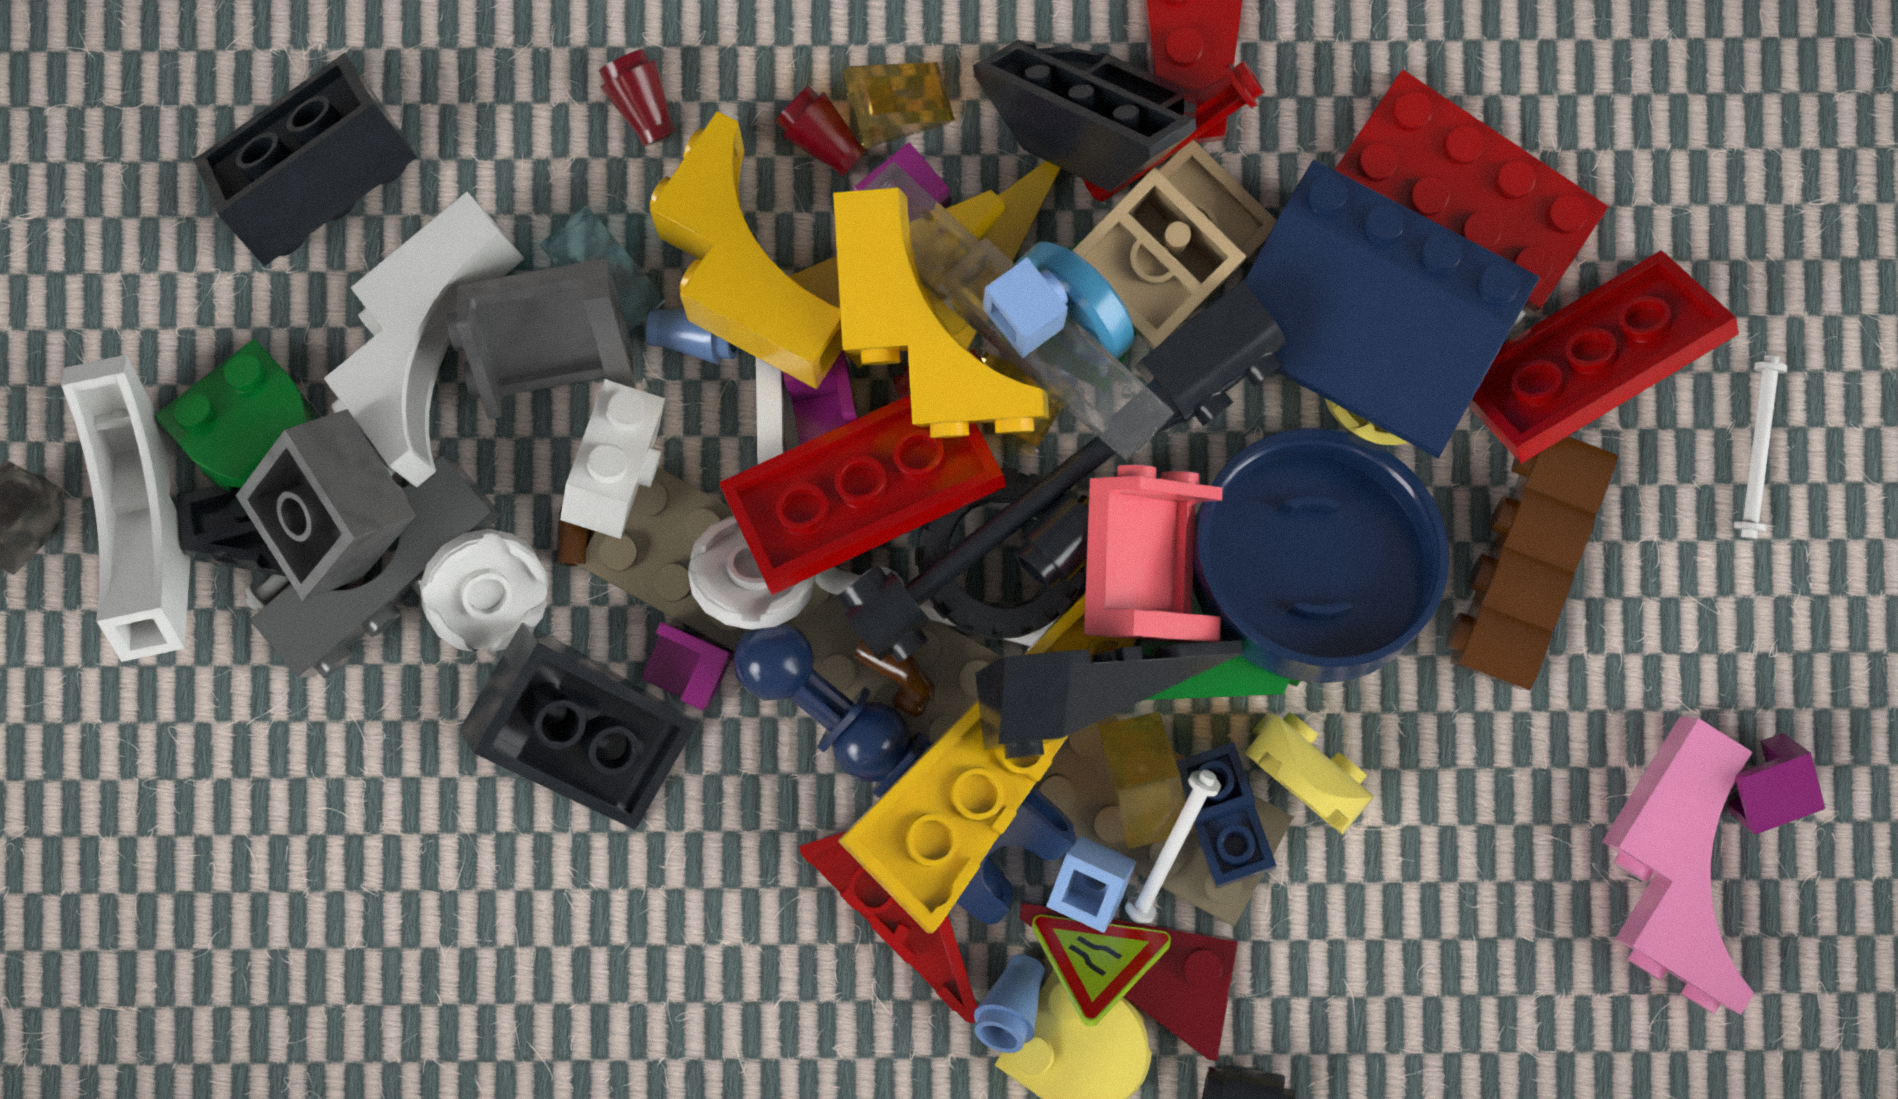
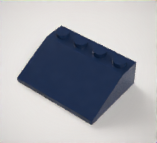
[1244,159,1540,459]

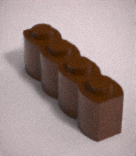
[1446,436,1618,691]

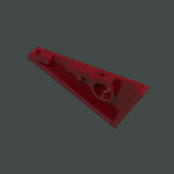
[1019,900,1238,1061]

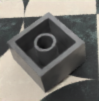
[236,409,416,601]

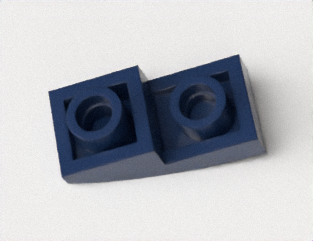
[1174,742,1277,889]

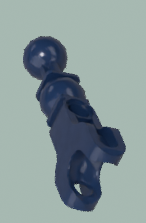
[734,622,1076,924]

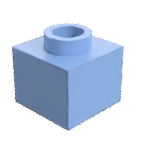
[982,257,1068,358]
[1046,835,1137,933]

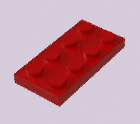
[1334,69,1609,312]
[1468,250,1739,464]
[719,394,1006,596]

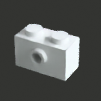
[560,379,665,539]

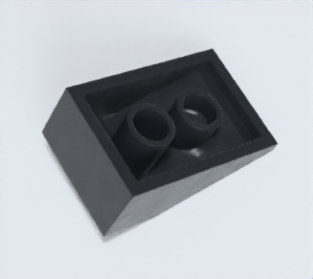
[459,622,698,830]

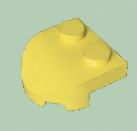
[1244,712,1374,835]
[995,970,1152,1099]

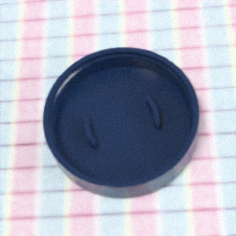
[1193,428,1449,683]

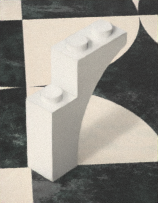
[324,192,525,488]
[61,355,191,662]

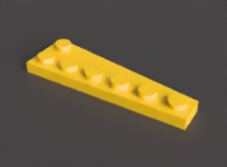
[838,591,1137,933]

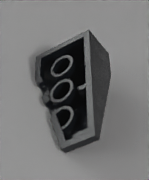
[975,641,1243,760]

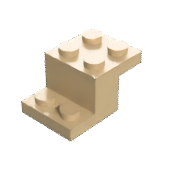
[1072,140,1277,349]

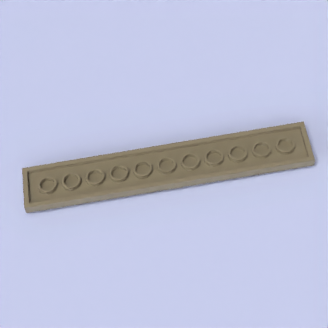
[577,467,1294,927]

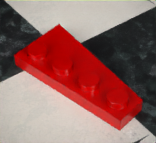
[1144,0,1242,143]

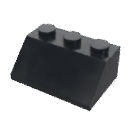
[194,52,417,266]

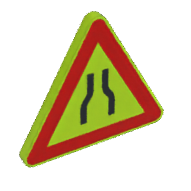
[1032,915,1171,1026]

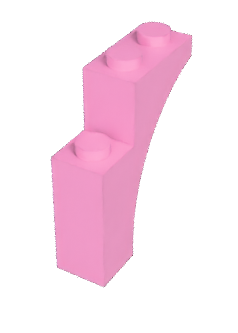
[1602,716,1754,1015]

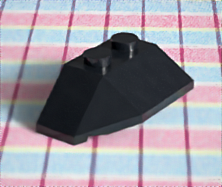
[973,39,1197,192]

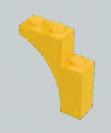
[650,111,843,389]
[833,188,1049,438]

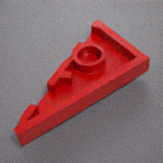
[798,828,978,1024]

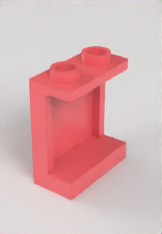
[1084,465,1223,642]

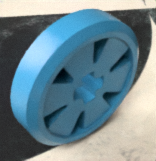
[1015,241,1134,366]

